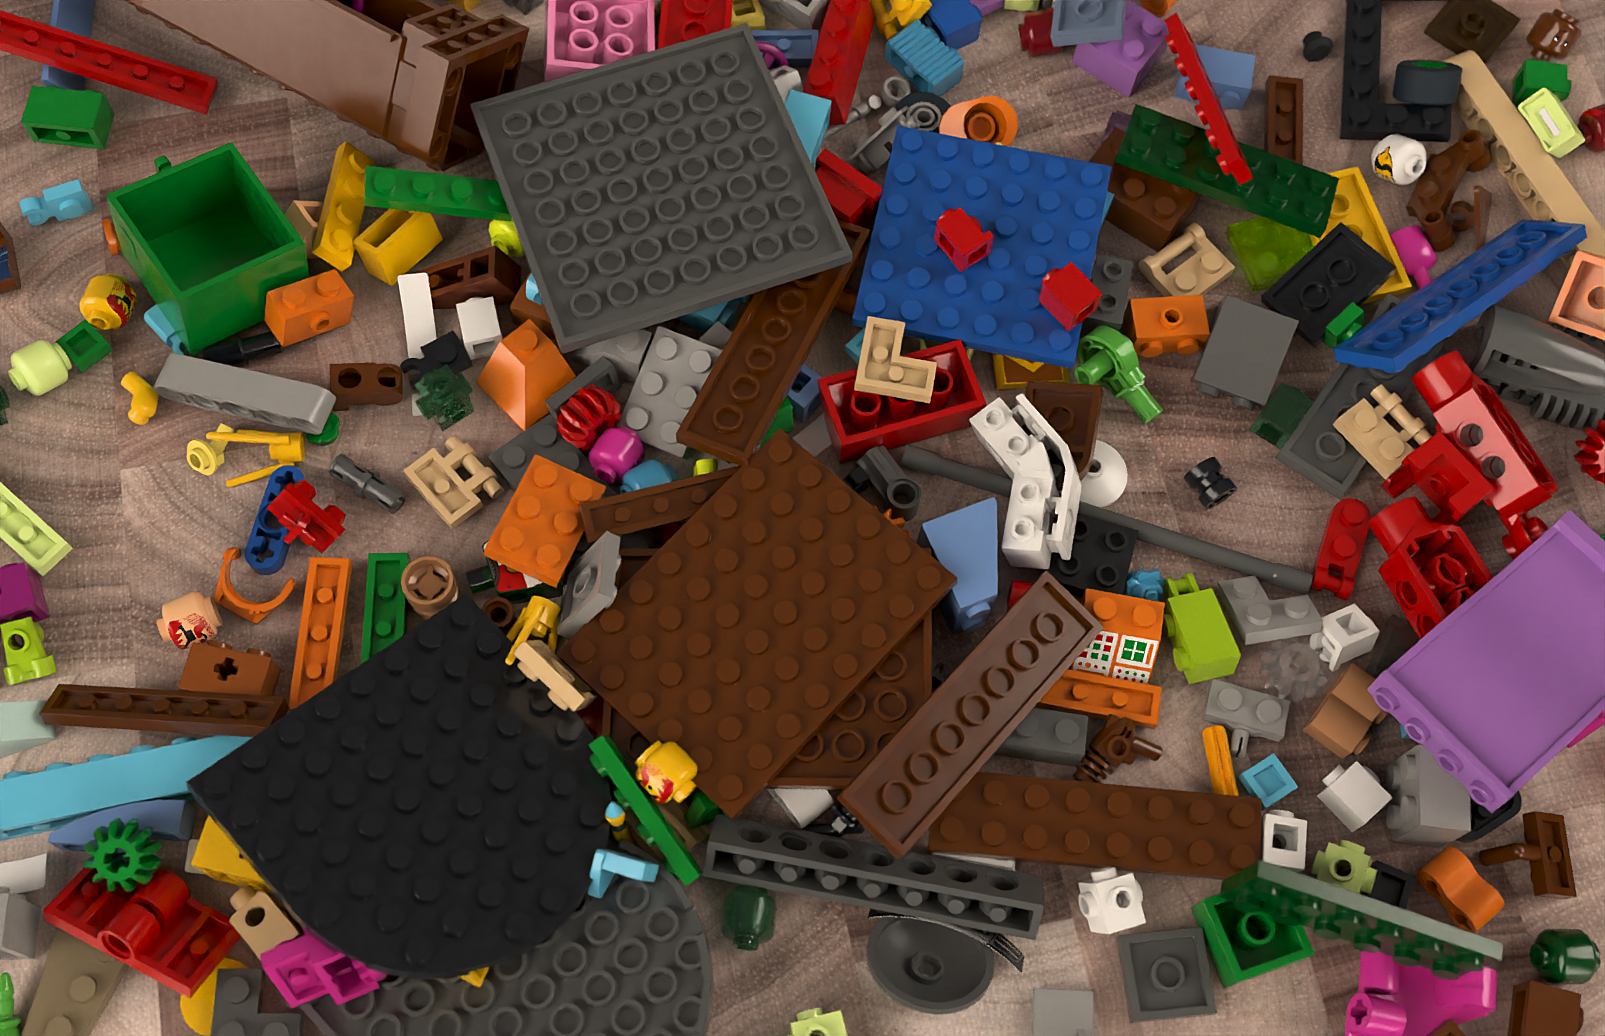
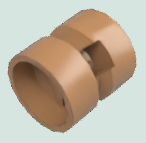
[401,556,462,621]

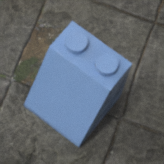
[917,497,998,633]

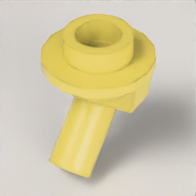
[187,423,234,475]

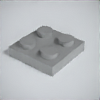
[556,531,621,639]

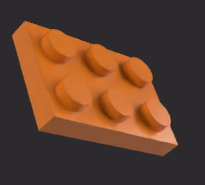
[484,454,606,588]

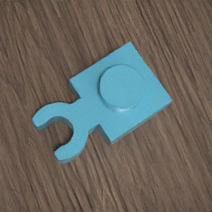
[19,179,94,226]

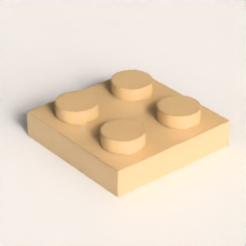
[513,640,599,711]

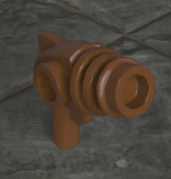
[1073,714,1162,783]

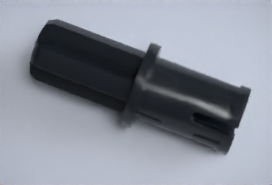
[202,331,282,365]

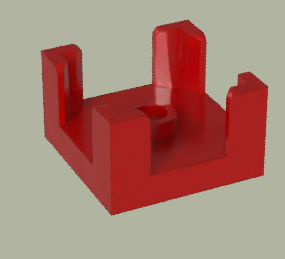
[1381,431,1495,526]

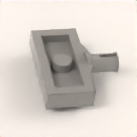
[1202,679,1290,758]

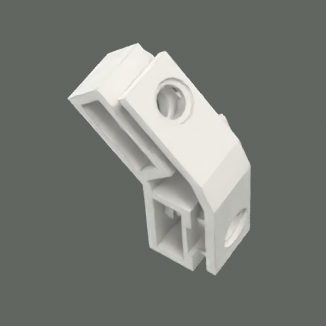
[969,393,1082,569]

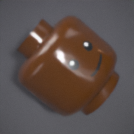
[1526,9,1581,62]

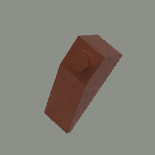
[410,245,521,309]

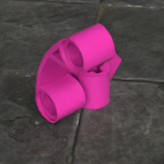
[1345,951,1497,1036]

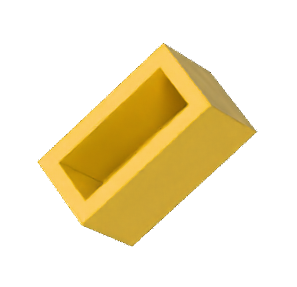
[353,209,443,286]

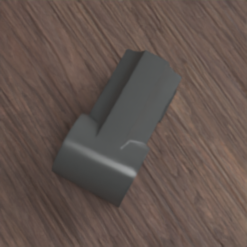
[856,445,921,522]

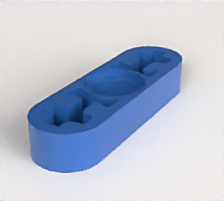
[245,465,307,575]

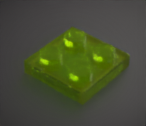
[1225,216,1313,292]

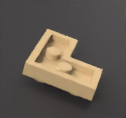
[854,316,937,403]

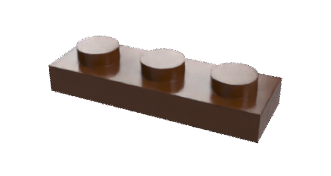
[1264,75,1303,165]

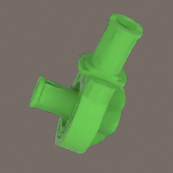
[1074,325,1163,424]

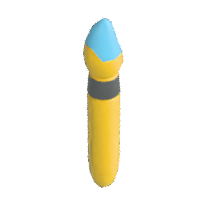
[605,802,634,845]

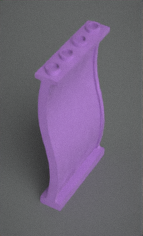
[1367,510,1605,813]

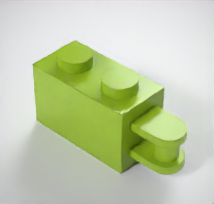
[1162,572,1241,684]

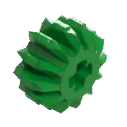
[84,818,162,892]

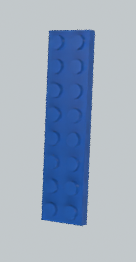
[1333,219,1587,373]

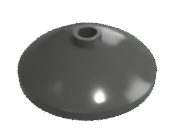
[866,916,994,1015]

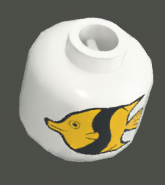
[1371,134,1427,185]

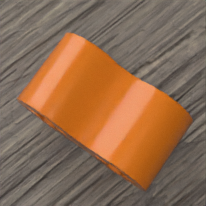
[1417,846,1505,934]

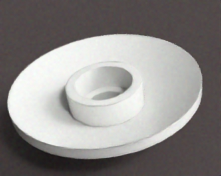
[1052,440,1127,508]

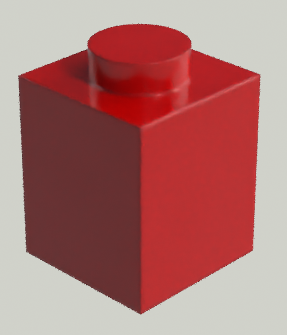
[1039,262,1102,332]

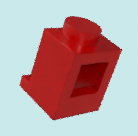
[934,207,994,273]

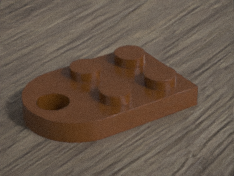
[1021,382,1103,491]

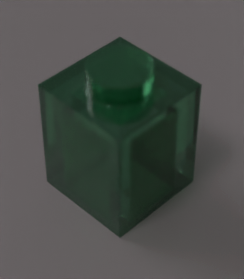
[1249,382,1314,450]

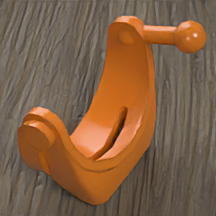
[214,547,297,625]

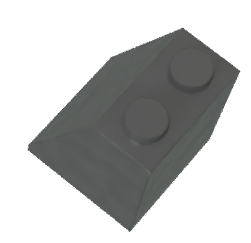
[1191,295,1299,411]

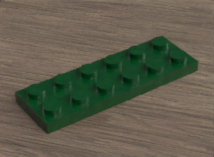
[1114,104,1339,238]
[1219,860,1503,980]

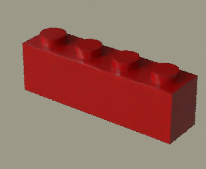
[802,0,875,125]

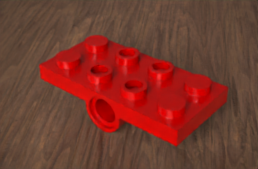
[43,868,242,998]

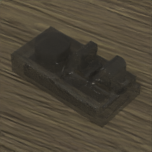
[1365,615,1420,679]

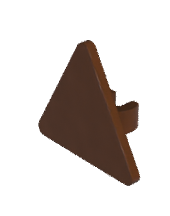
[1451,186,1492,251]

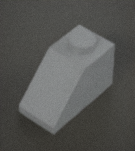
[571,329,653,382]

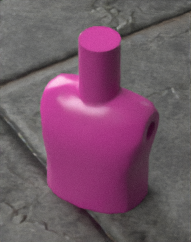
[1389,225,1437,290]

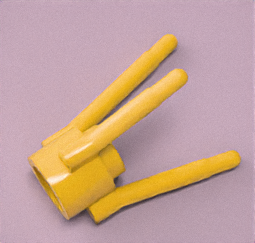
[206,429,305,487]
[505,596,561,665]

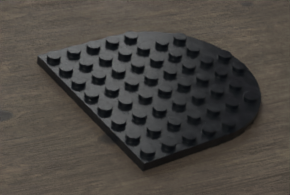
[186,594,611,979]

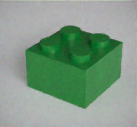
[1191,894,1315,989]

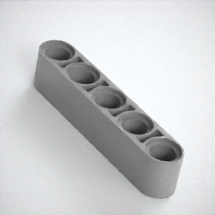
[153,353,336,435]

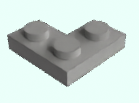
[1217,575,1323,645]

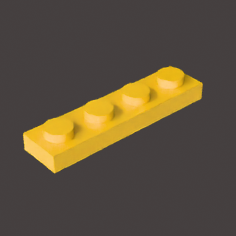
[311,141,375,272]

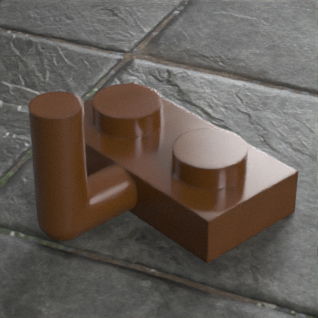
[1479,811,1577,899]

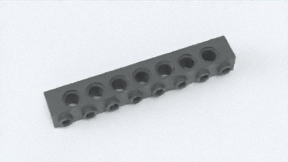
[703,814,1044,940]

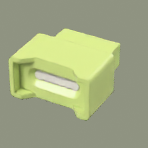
[1518,88,1585,158]

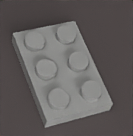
[616,325,723,460]

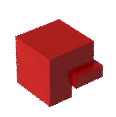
[815,148,883,228]

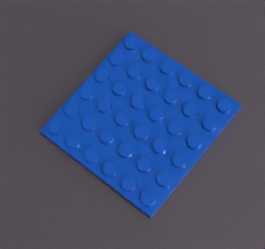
[852,126,1112,369]

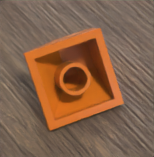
[476,319,576,432]

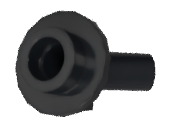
[806,803,864,837]

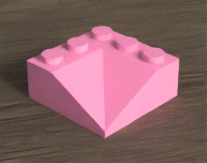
[543,0,655,83]

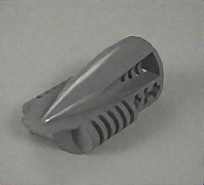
[1469,305,1605,432]

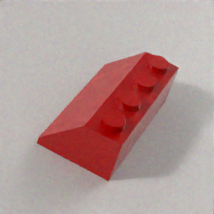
[817,339,987,464]

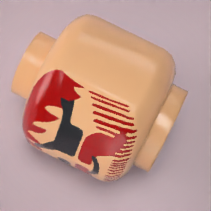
[156,592,222,650]

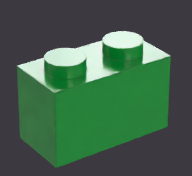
[21,86,115,149]

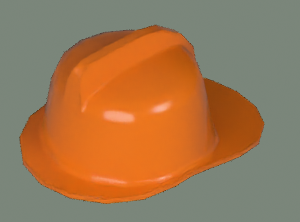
[939,96,1018,146]

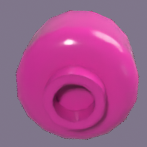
[588,426,645,484]

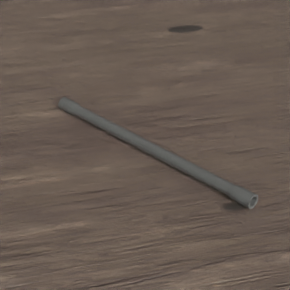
[901,444,1313,595]

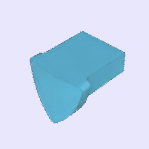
[588,849,659,898]

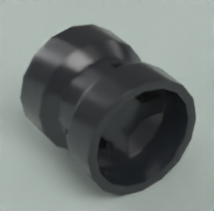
[1184,457,1237,510]

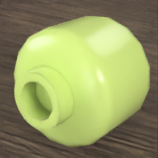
[8,339,72,396]

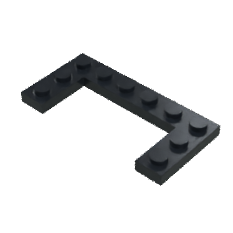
[1340,0,1451,142]

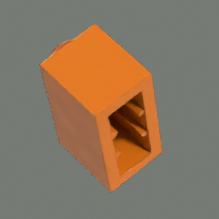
[264,269,354,347]
[1123,295,1210,357]

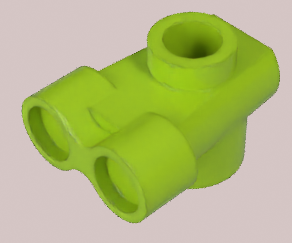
[0,616,57,685]

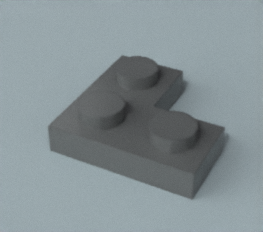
[211,969,304,1036]

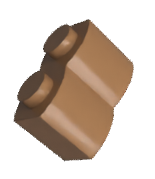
[1302,662,1389,759]

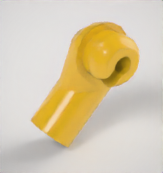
[121,371,159,425]

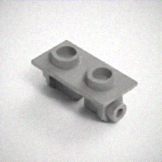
[849,106,920,174]

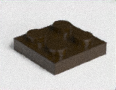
[1424,0,1521,64]

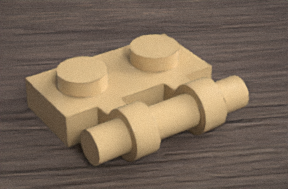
[1333,384,1432,480]
[403,435,504,530]

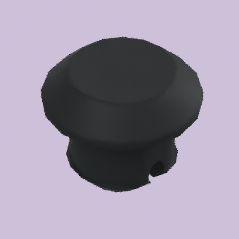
[1303,31,1333,62]

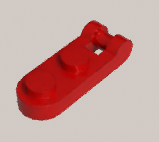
[1310,498,1371,601]

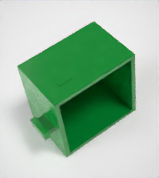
[106,142,309,356]

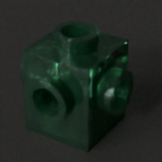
[414,364,474,432]

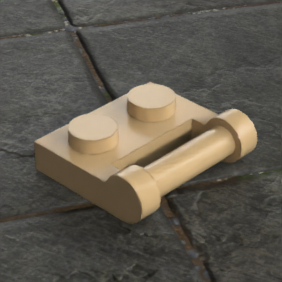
[1138,223,1236,297]

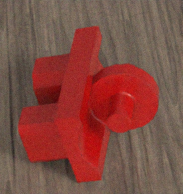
[267,479,346,554]

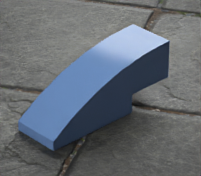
[48,800,197,854]

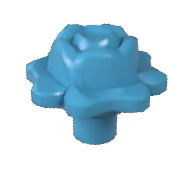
[1123,569,1165,602]

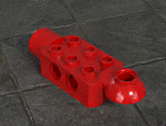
[1411,351,1559,560]
[1368,497,1493,640]

